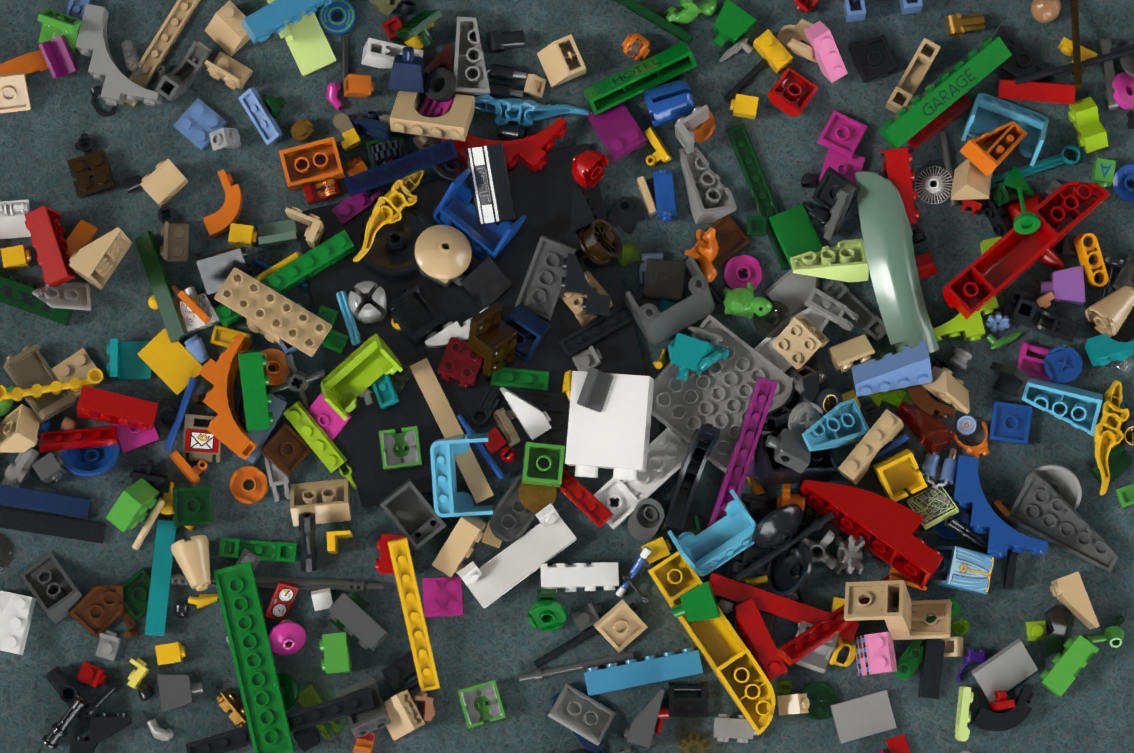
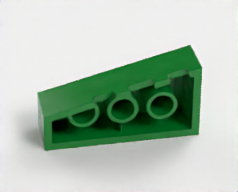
[238,349,274,431]

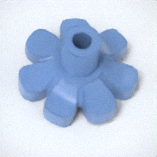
[986,311,1011,333]

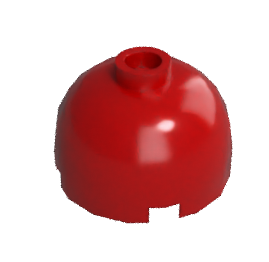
[572,150,609,189]

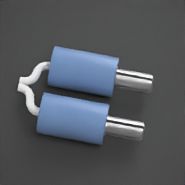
[921,443,958,489]

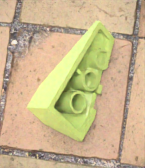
[790,239,869,282]

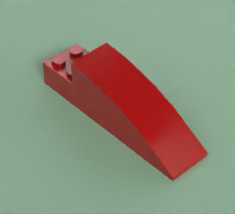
[799,480,943,589]

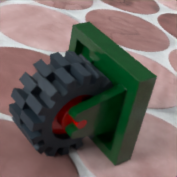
[365,134,411,180]

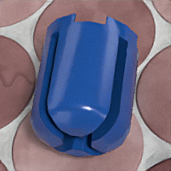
[643,80,695,128]

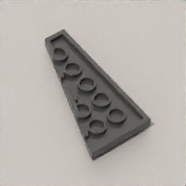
[1006,469,1119,573]

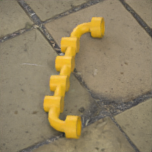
[0,368,103,401]

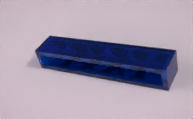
[343,139,458,198]

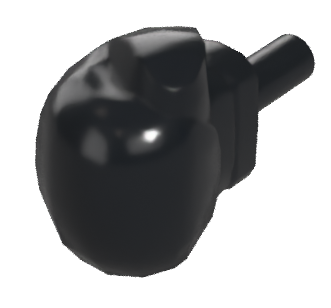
[802,202,831,227]

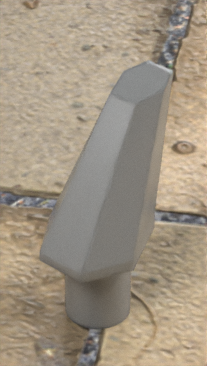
[359,388,374,405]

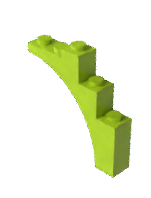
[933,236,1001,342]

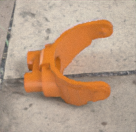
[952,421,990,458]

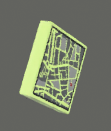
[906,483,959,530]

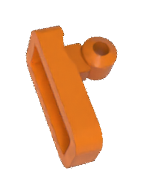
[170,450,208,486]

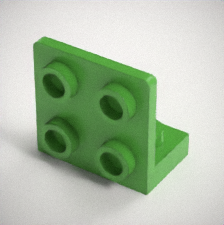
[37,8,82,54]

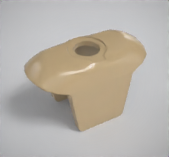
[777,19,817,63]

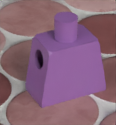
[1040,266,1085,305]

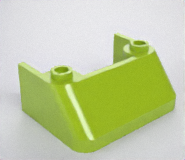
[320,334,403,421]

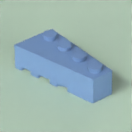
[851,340,933,397]

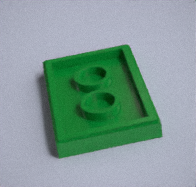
[768,204,823,269]

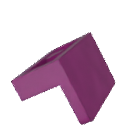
[39,35,79,79]

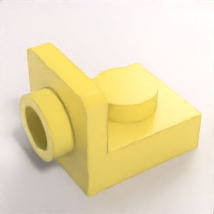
[127,658,149,689]

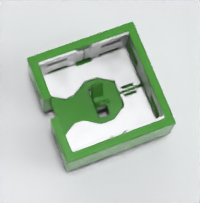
[379,426,423,471]
[458,680,506,728]

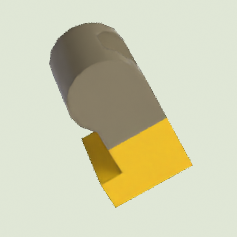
[333,113,362,152]

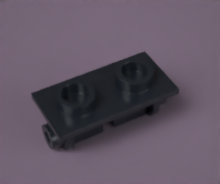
[982,200,1013,238]

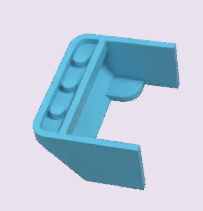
[961,93,1049,166]
[430,433,493,517]
[667,489,758,576]

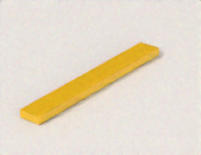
[387,537,440,693]

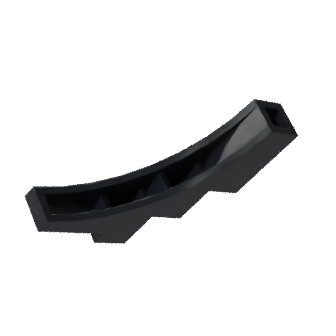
[661,423,721,536]

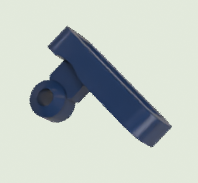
[354,110,392,141]

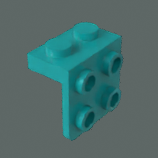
[106,339,152,380]

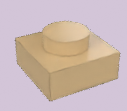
[524,74,546,98]

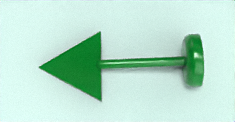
[1003,165,1040,234]

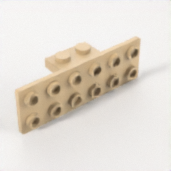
[214,267,332,357]

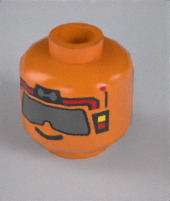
[622,33,651,61]

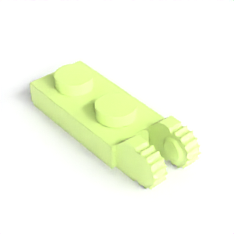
[955,686,974,742]

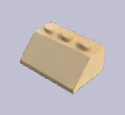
[290,478,351,526]

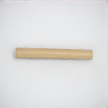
[132,498,166,550]

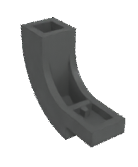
[155,40,212,101]

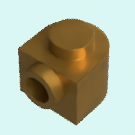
[291,118,315,143]

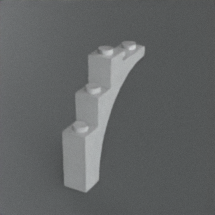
[75,4,163,106]

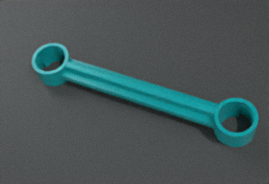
[991,145,1080,189]

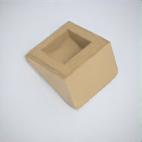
[940,637,964,657]

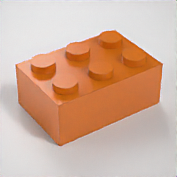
[279,137,345,192]

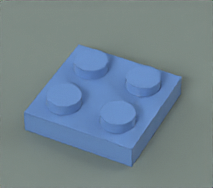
[173,98,227,151]

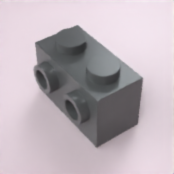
[32,452,68,485]

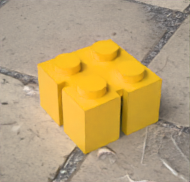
[872,449,927,502]

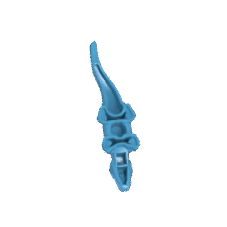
[474,94,589,127]

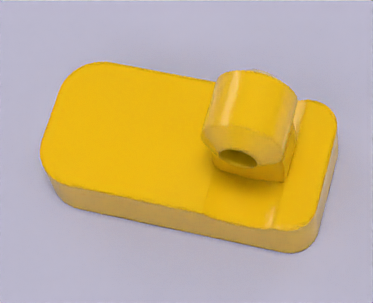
[644,127,673,166]

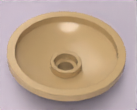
[414,225,472,280]

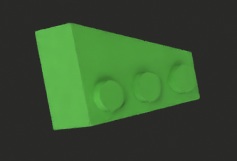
[1039,635,1099,697]

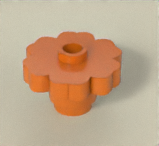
[777,484,805,512]

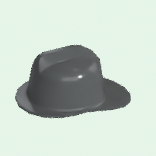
[628,498,665,541]

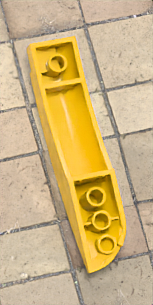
[647,551,776,735]

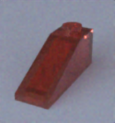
[896,401,954,456]

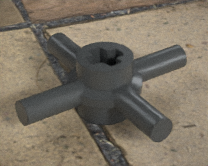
[269,354,326,410]

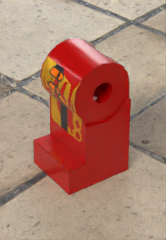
[302,179,341,205]

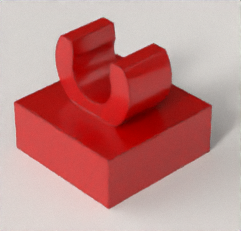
[961,199,984,216]
[989,690,1015,710]

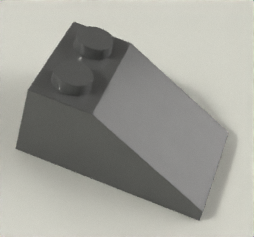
[20,552,84,624]
[624,690,665,748]

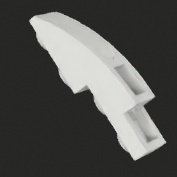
[424,307,488,348]

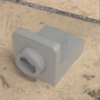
[572,346,602,372]
[95,630,121,661]

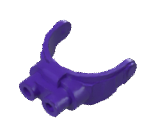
[956,649,988,682]

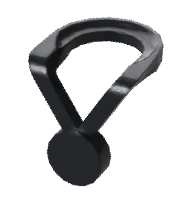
[90,85,118,117]

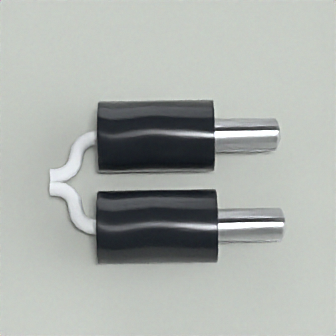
[486,64,527,98]

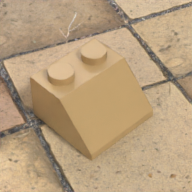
[205,0,250,57]
[922,366,970,414]
[0,404,40,453]

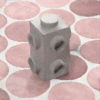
[713,714,757,743]

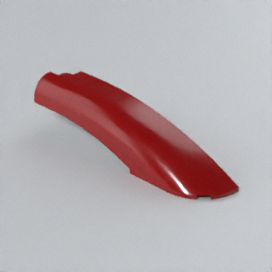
[943,181,1111,320]

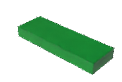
[490,367,550,392]

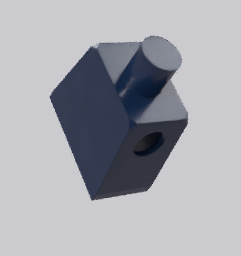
[388,47,426,93]

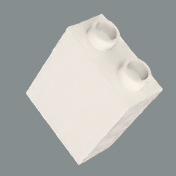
[565,371,654,481]

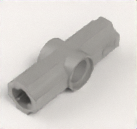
[1,447,40,487]

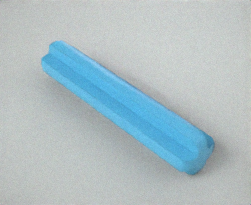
[336,291,362,346]

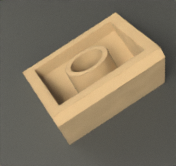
[951,159,993,200]

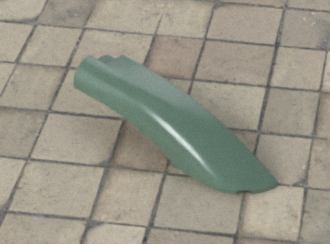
[855,171,939,353]

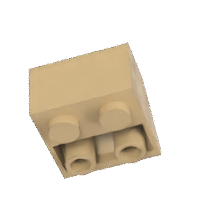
[537,34,586,88]
[140,159,188,208]
[827,334,875,373]

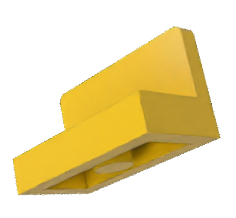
[327,530,353,554]

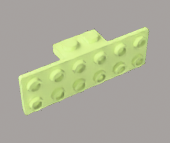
[267,0,336,76]

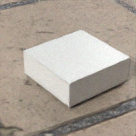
[311,588,333,611]

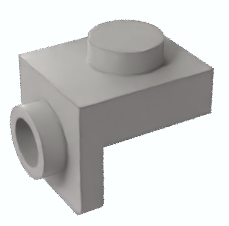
[209,127,242,151]

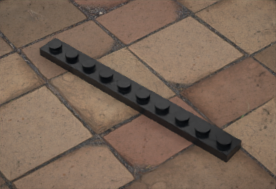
[185,689,377,753]

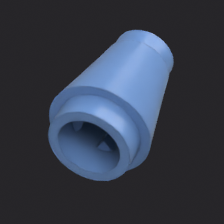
[184,334,210,364]

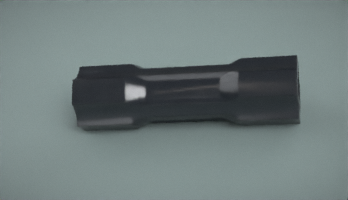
[298,512,317,572]

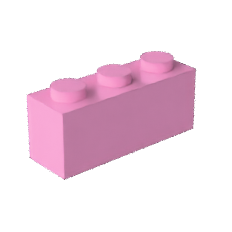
[804,21,848,83]

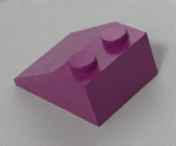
[585,103,646,163]

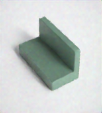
[258,219,298,248]

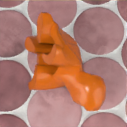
[684,227,719,283]

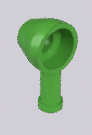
[1087,626,1124,648]

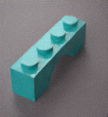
[1084,334,1134,367]

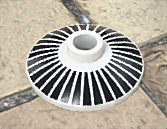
[915,166,953,204]

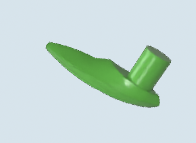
[986,331,1023,349]

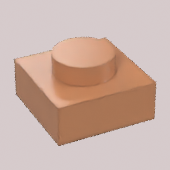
[1032,291,1055,309]

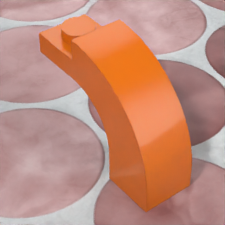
[203,169,243,238]

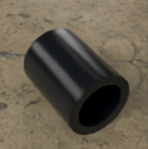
[123,175,142,193]

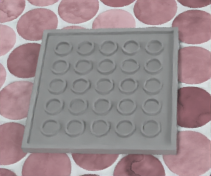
[651,314,792,473]

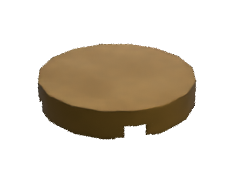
[518,483,557,513]

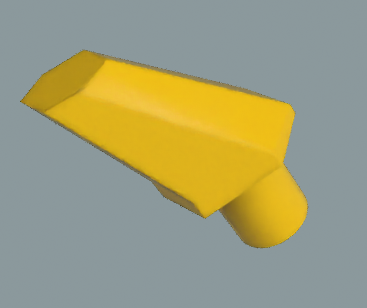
[562,370,572,401]
[188,594,219,609]

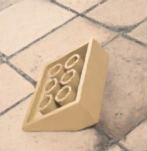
[69,227,133,290]

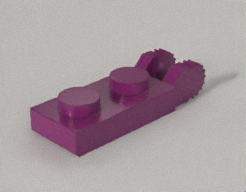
[331,180,385,226]

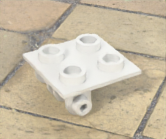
[0,199,31,239]

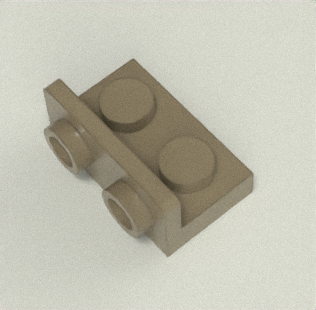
[160,222,190,263]

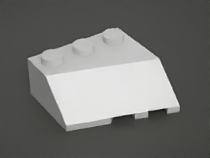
[0,591,36,655]

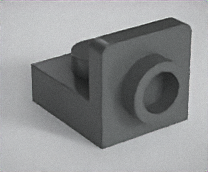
[571,603,602,632]

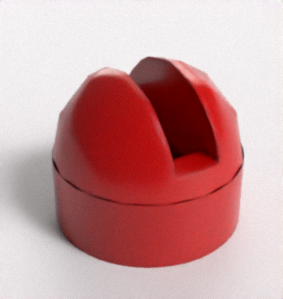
[500,446,516,462]

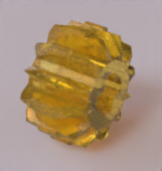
[678,734,710,753]

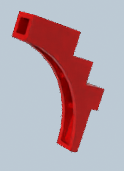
[441,117,567,173]

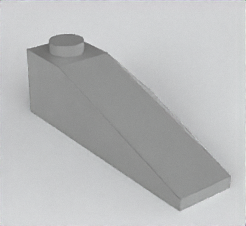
[678,147,737,225]

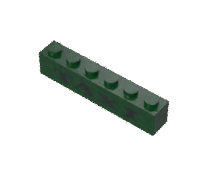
[0,273,74,326]

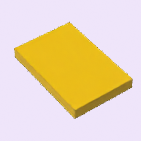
[137,328,202,396]

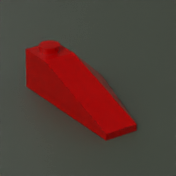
[735,598,788,680]

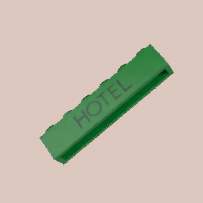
[582,41,697,115]

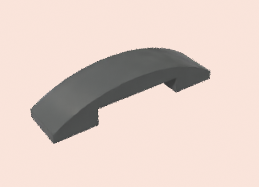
[822,280,887,343]

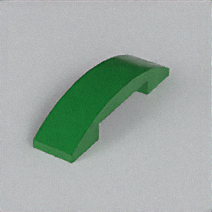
[219,537,297,563]

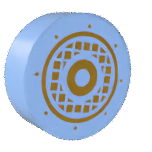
[956,416,976,435]

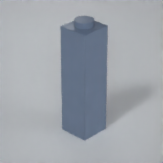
[246,394,289,465]

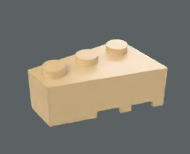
[432,515,488,577]

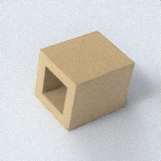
[777,693,810,716]

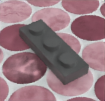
[823,184,856,241]

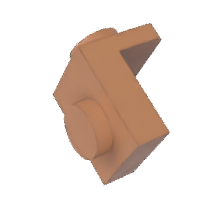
[411,692,435,721]

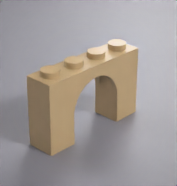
[390,91,475,142]

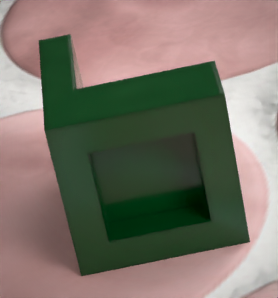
[681,514,701,536]

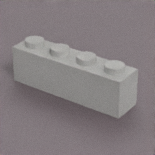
[453,17,491,97]

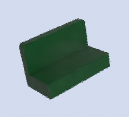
[1089,444,1132,484]

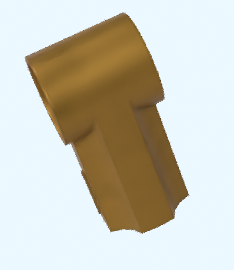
[945,13,985,37]

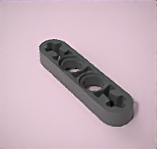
[1098,38,1118,111]

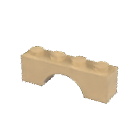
[885,38,941,113]
[838,409,904,485]

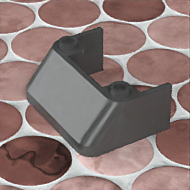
[623,256,715,344]

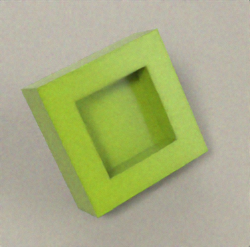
[1025,620,1047,642]

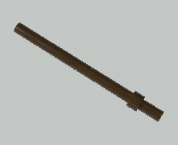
[1070,0,1084,88]

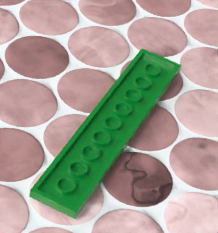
[213,561,295,753]

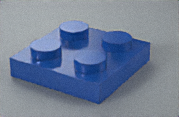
[988,401,1032,445]

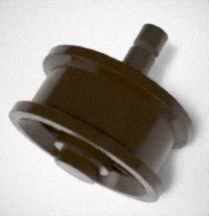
[577,219,623,265]

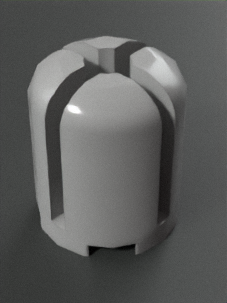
[348,281,389,324]

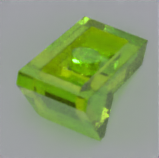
[869,388,907,407]

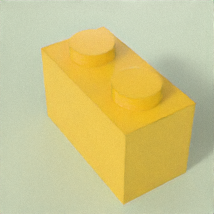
[753,29,793,74]

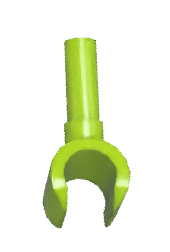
[339,463,357,490]

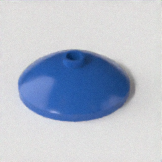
[62,427,120,476]

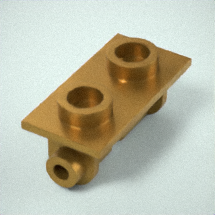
[216,688,247,727]

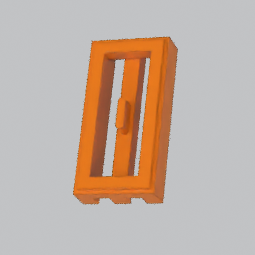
[177,290,211,324]

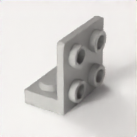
[675,105,709,154]

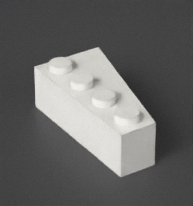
[540,562,619,592]

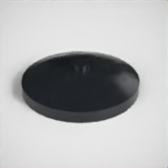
[357,206,431,275]

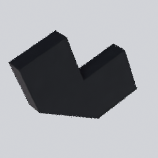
[1037,604,1068,657]

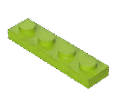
[283,401,347,473]

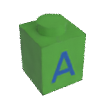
[1091,158,1116,188]

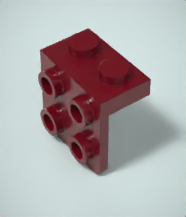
[437,337,483,389]

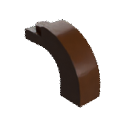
[906,384,956,419]

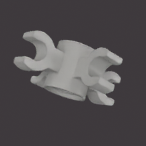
[801,530,838,570]
[835,535,865,575]

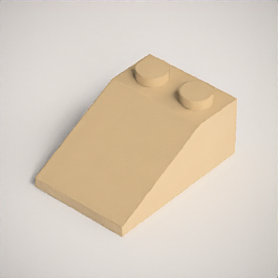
[1050,571,1100,630]

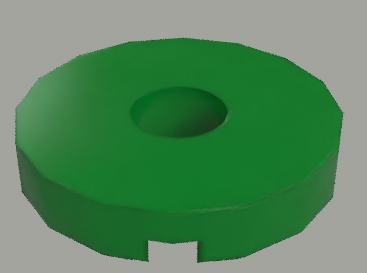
[528,600,566,632]

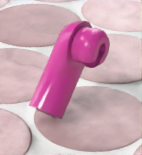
[326,81,344,111]

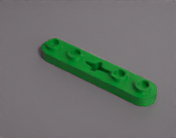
[894,597,959,679]

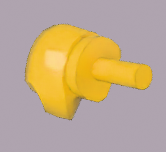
[157,482,175,515]

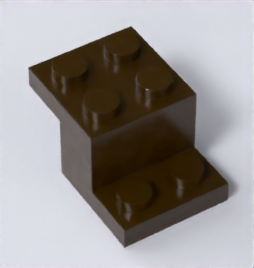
[467,302,518,377]

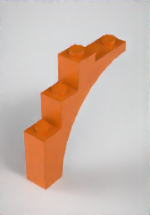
[199,333,257,460]

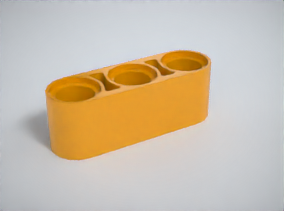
[1074,233,1108,287]

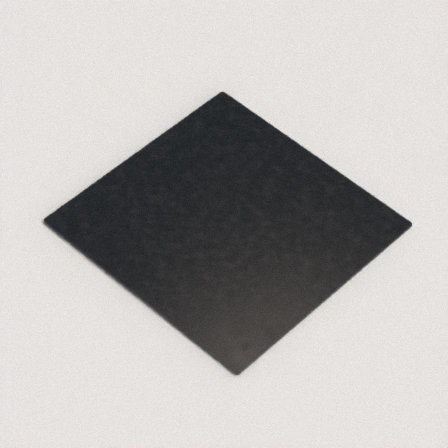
[295,143,661,508]

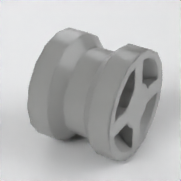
[949,347,972,370]

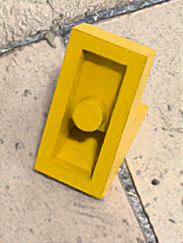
[1058,37,1098,63]

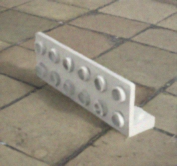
[457,503,577,608]

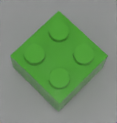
[521,442,565,487]
[106,478,159,532]
[319,632,352,675]

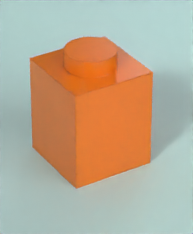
[344,74,374,98]

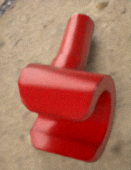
[655,707,669,734]

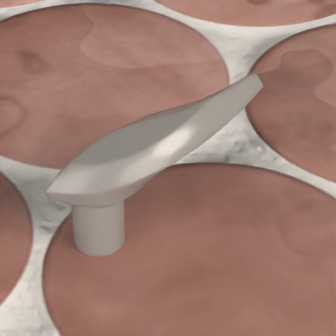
[719,38,753,62]
[688,326,723,350]

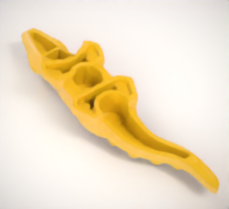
[353,166,425,262]
[1094,380,1130,495]

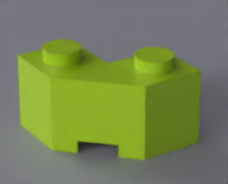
[1068,96,1108,153]

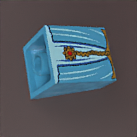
[928,546,994,594]

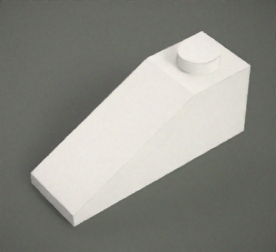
[361,38,424,69]
[500,387,552,440]

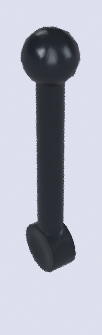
[622,573,648,604]

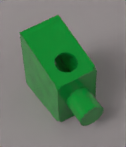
[712,0,756,48]
[672,581,721,622]

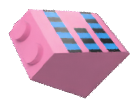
[854,632,897,676]

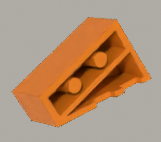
[960,121,1028,177]

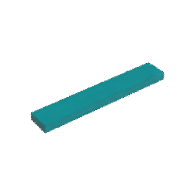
[145,519,176,637]

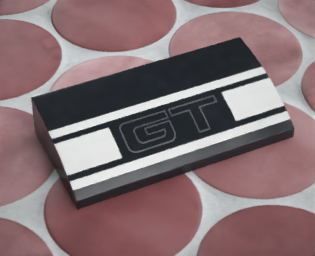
[465,142,516,224]

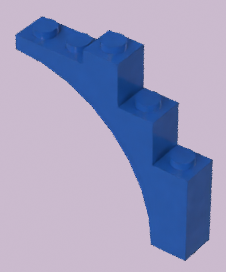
[954,455,1048,558]

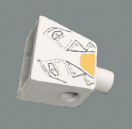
[179,286,221,335]

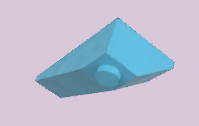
[801,398,870,452]

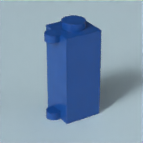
[652,170,677,222]

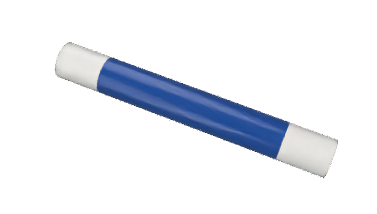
[616,546,652,597]

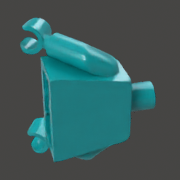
[668,332,729,382]

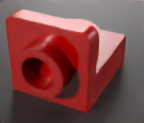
[76,661,107,688]

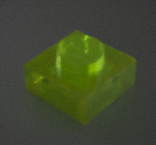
[618,242,640,266]

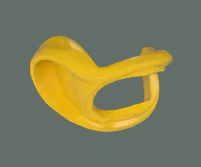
[829,637,856,667]

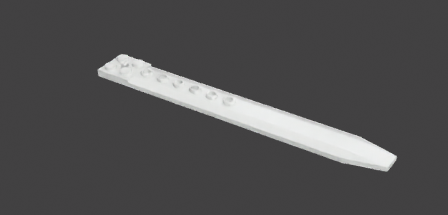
[594,308,830,530]

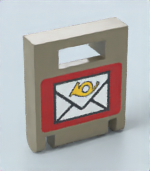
[182,414,222,463]

